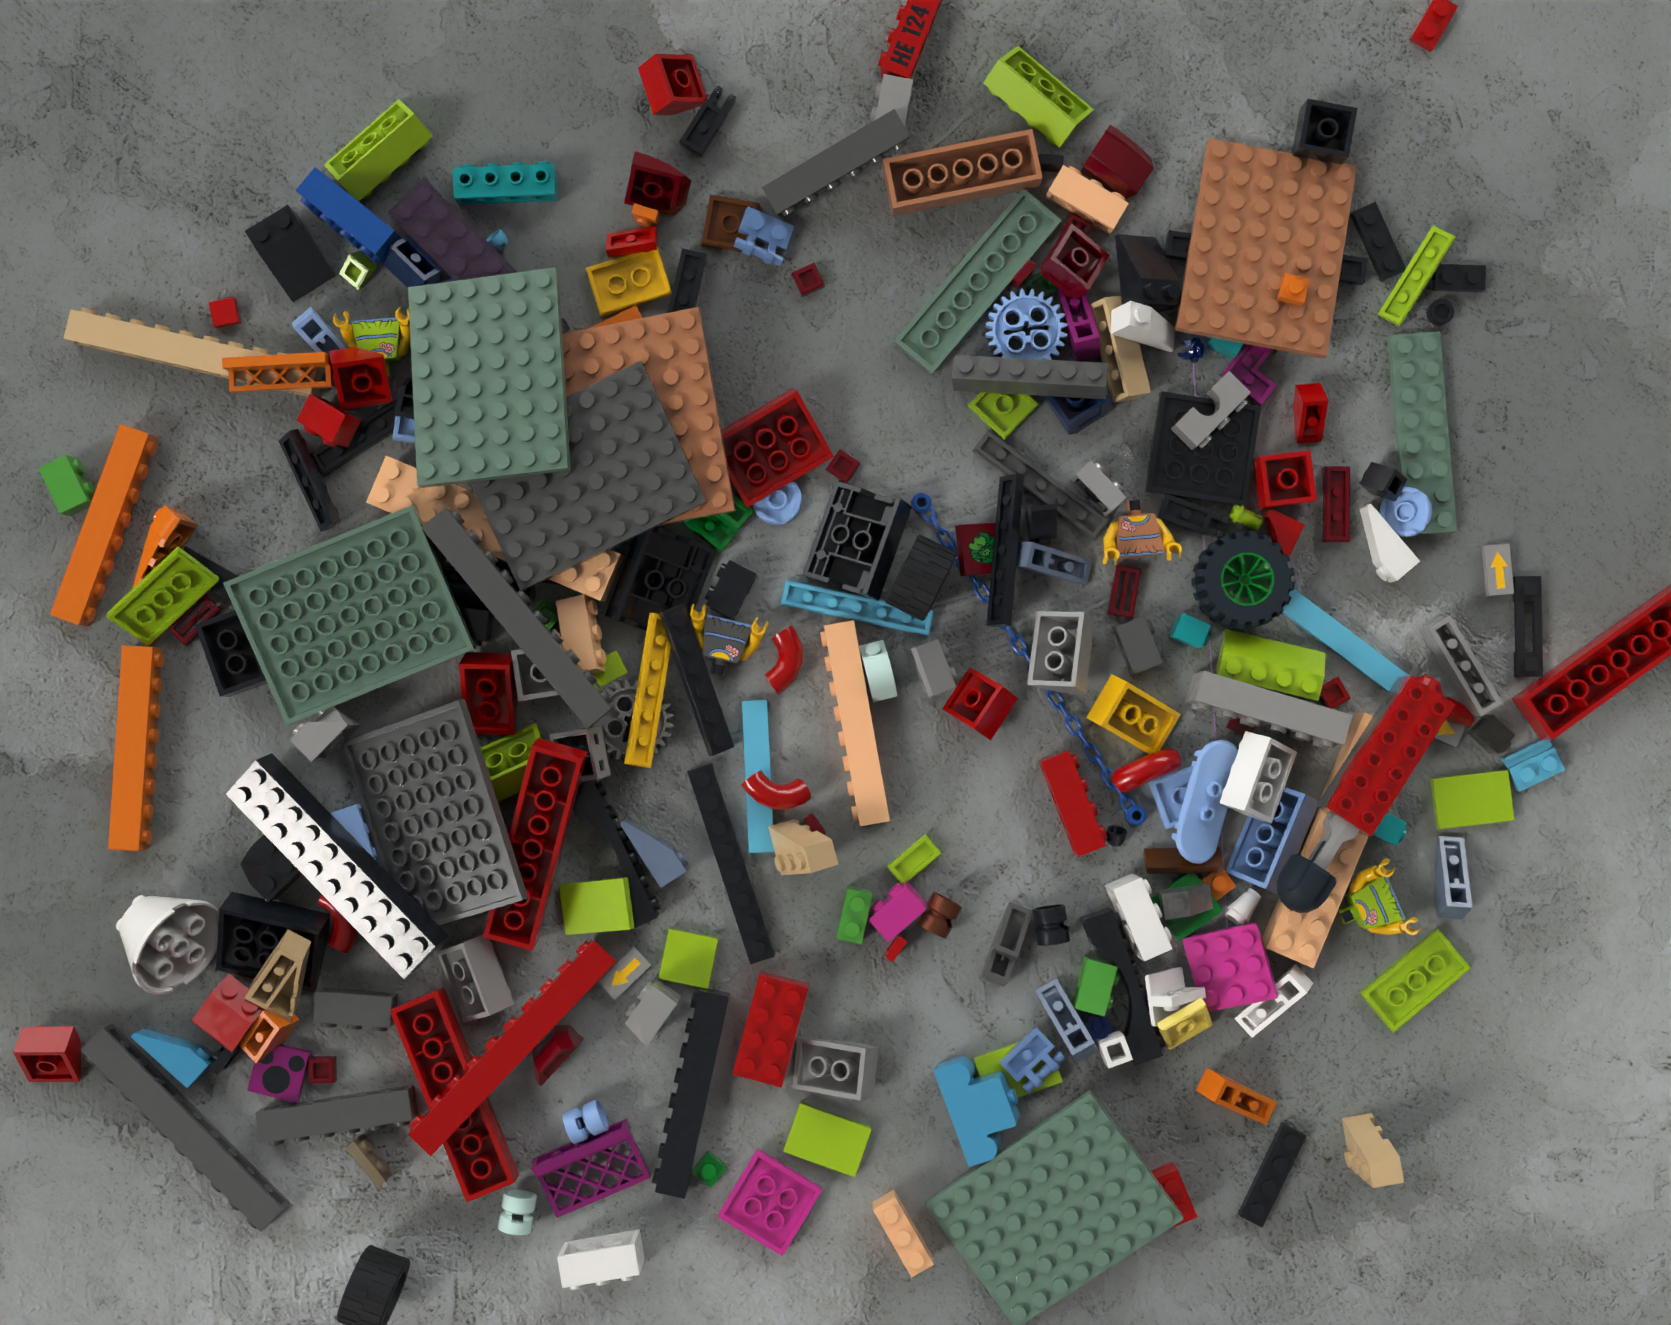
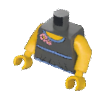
[690,604,769,676]

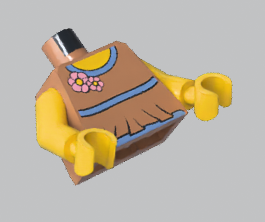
[1102,500,1182,565]

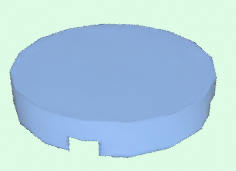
[753,481,802,525]
[1379,487,1433,538]

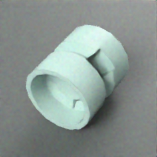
[498,1189,537,1235]

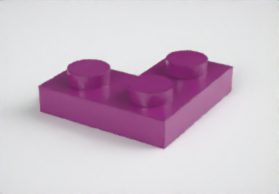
[1220,344,1277,406]

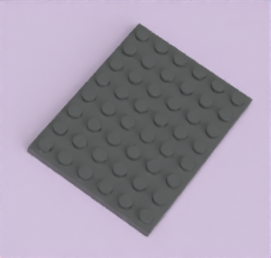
[471,361,707,591]
[341,699,528,925]

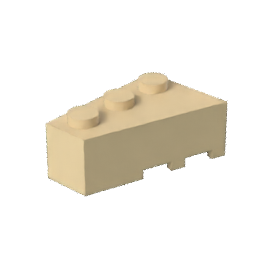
[768,818,839,875]
[244,929,311,1022]
[1342,1113,1404,1188]

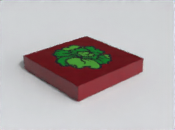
[955,523,996,576]

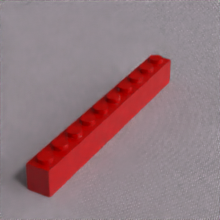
[408,939,616,1156]

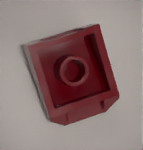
[1081,125,1154,200]
[624,151,691,216]
[1040,223,1110,298]
[532,1025,584,1086]

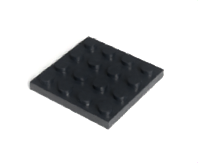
[1145,391,1261,507]

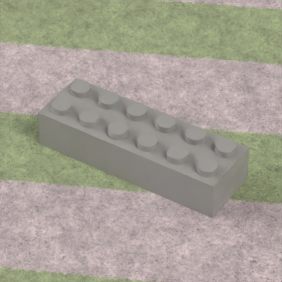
[1185,671,1353,749]

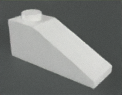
[1111,301,1175,352]
[1360,503,1420,583]
[1234,964,1313,1038]

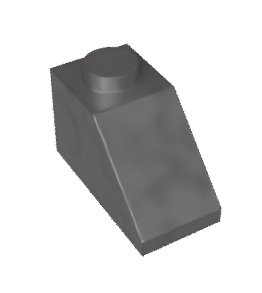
[1158,883,1213,920]

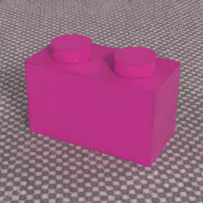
[868,880,927,942]

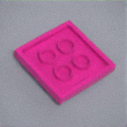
[1182,922,1278,1012]
[717,1148,822,1256]

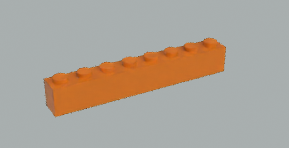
[50,424,158,626]
[108,645,164,851]

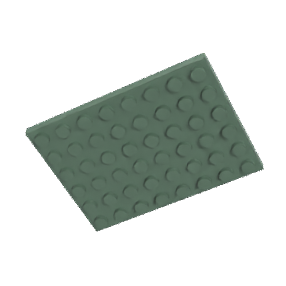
[408,267,571,488]
[223,505,476,725]
[925,1090,1184,1325]

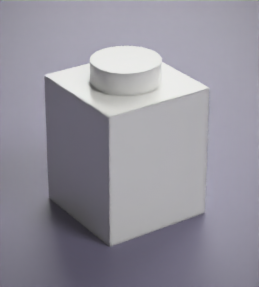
[1096,1030,1133,1068]

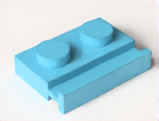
[1500,739,1565,792]

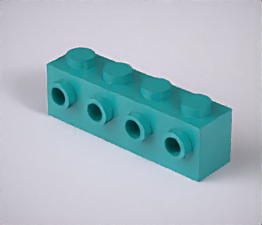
[453,161,559,205]

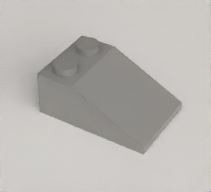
[792,1037,879,1101]

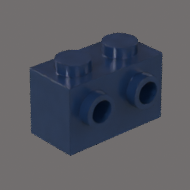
[384,235,443,288]

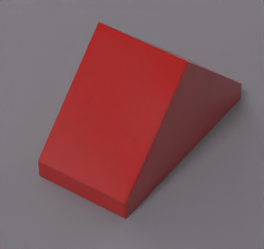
[1262,509,1305,557]

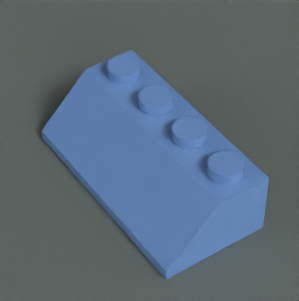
[1225,787,1319,894]

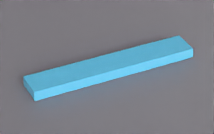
[780,580,934,636]
[1282,589,1409,693]
[742,700,774,853]

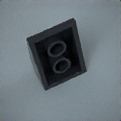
[245,205,336,302]
[1115,234,1180,313]

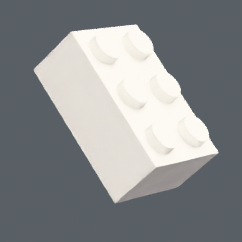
[1220,731,1297,824]
[1104,873,1173,961]
[557,1229,645,1290]

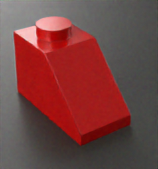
[1293,383,1329,444]

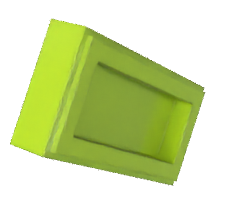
[887,834,942,884]

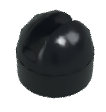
[1106,825,1127,847]

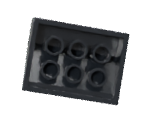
[216,892,330,993]

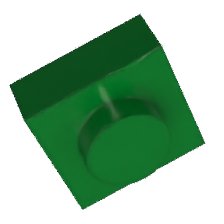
[691,1150,727,1188]

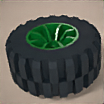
[1191,531,1295,630]

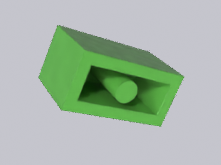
[38,455,95,516]
[836,886,873,944]
[1072,956,1120,1017]

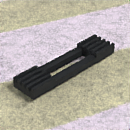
[1513,576,1543,677]

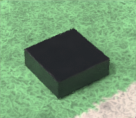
[1038,154,1064,172]

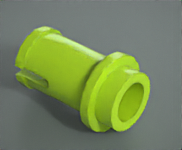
[1229,504,1263,531]

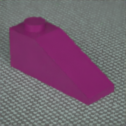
[1058,289,1100,361]

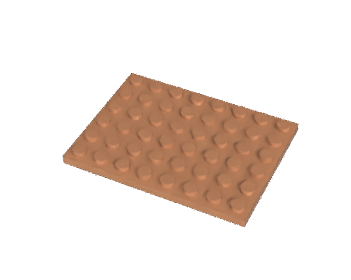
[1175,138,1357,359]
[563,307,736,525]

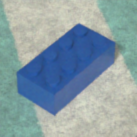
[296,167,401,265]

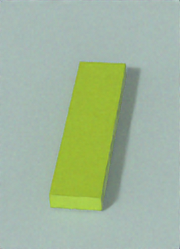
[1378,225,1456,328]

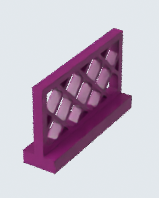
[531,1119,651,1218]

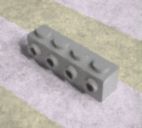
[1419,615,1503,717]

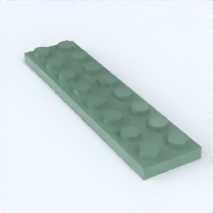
[894,188,1062,375]
[1387,332,1457,535]

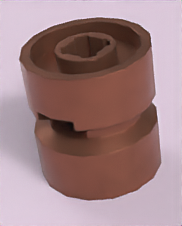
[917,892,962,939]

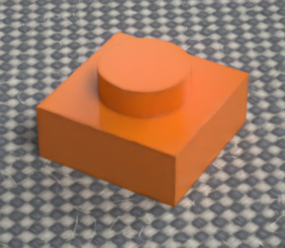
[631,203,661,227]
[1277,273,1310,306]
[1201,869,1236,901]

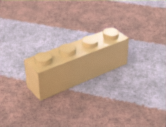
[1089,296,1151,403]

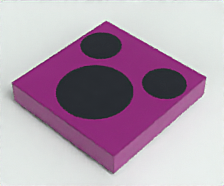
[247,1044,312,1103]

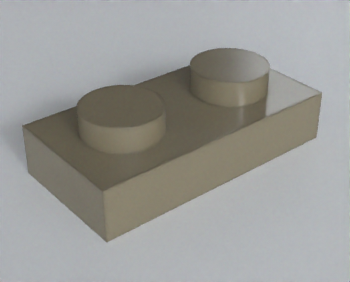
[346,1136,392,1188]

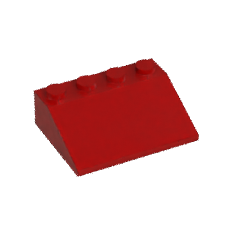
[721,388,834,508]

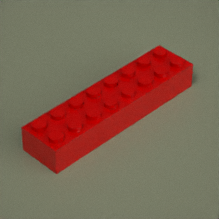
[1511,584,1671,740]
[483,738,588,951]
[389,986,520,1203]

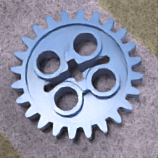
[985,289,1067,360]

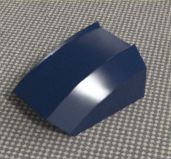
[1044,361,1111,435]

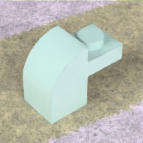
[859,640,898,702]

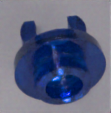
[1178,337,1205,363]
[1086,1014,1112,1039]

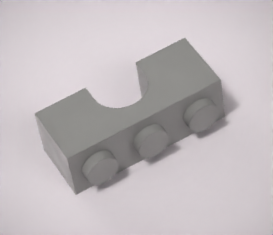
[1171,371,1251,450]

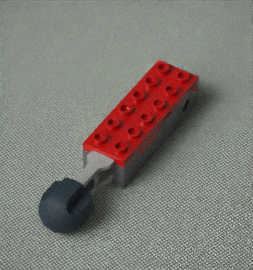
[1277,675,1455,913]

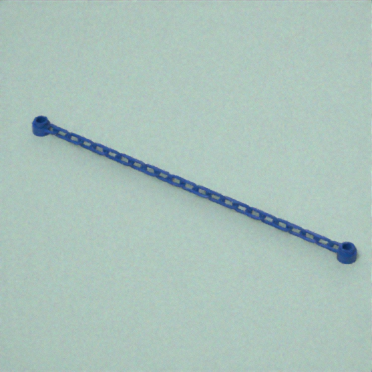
[911,493,1146,825]

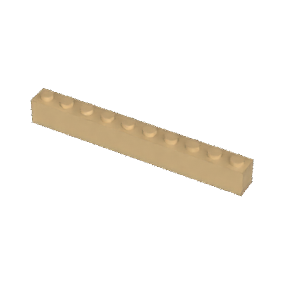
[63,307,324,397]

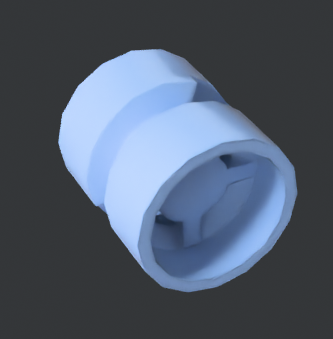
[562,1099,609,1144]

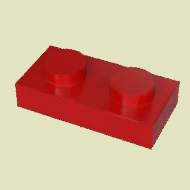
[1409,0,1458,52]
[606,226,658,258]

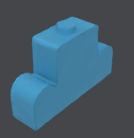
[934,1056,1020,1167]

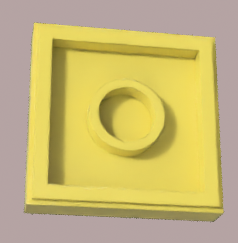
[1157,998,1213,1050]

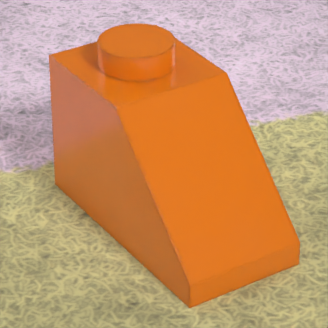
[240,1010,300,1064]

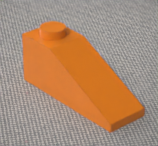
[1196,1068,1278,1125]

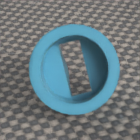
[485,229,508,252]

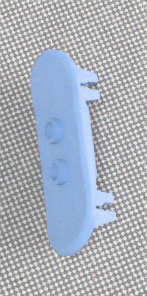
[1171,740,1238,864]

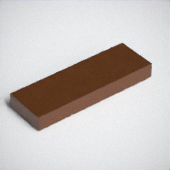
[1143,847,1224,874]

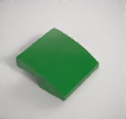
[681,495,754,553]
[1150,873,1223,941]

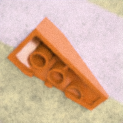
[132,505,199,589]

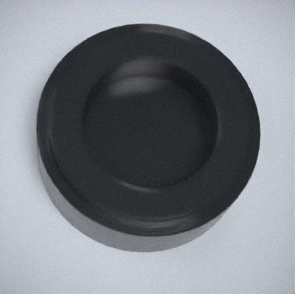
[1426,299,1454,326]

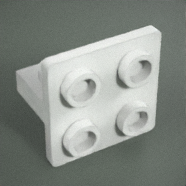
[1145,967,1206,1027]

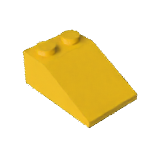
[1086,674,1181,754]

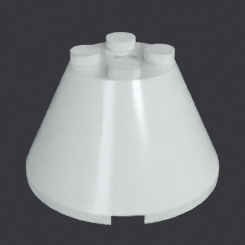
[116,895,219,995]

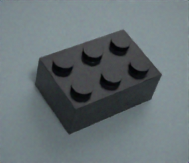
[195,610,268,697]

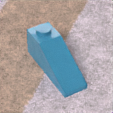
[131,1029,214,1088]

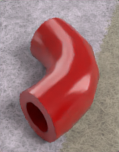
[764,625,803,695]
[1112,748,1181,793]
[741,770,811,810]
[318,895,358,953]

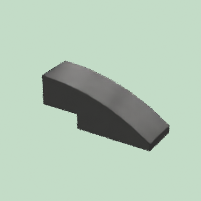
[980,902,1033,987]

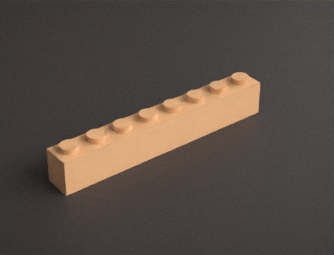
[820,620,890,826]

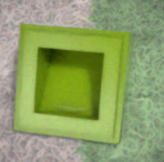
[339,251,378,289]
[594,650,628,687]

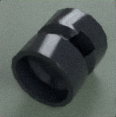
[1032,904,1070,946]

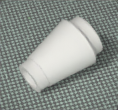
[1225,888,1261,926]

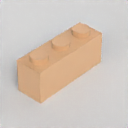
[1045,165,1129,236]
[555,594,607,674]
[872,1189,934,1278]

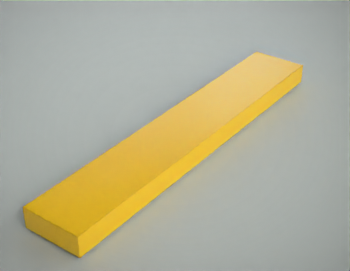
[624,613,671,768]

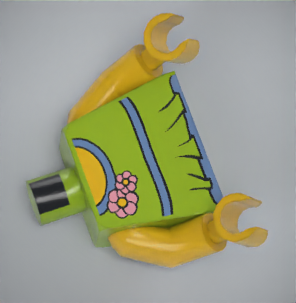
[333,306,411,378]
[1337,858,1421,935]

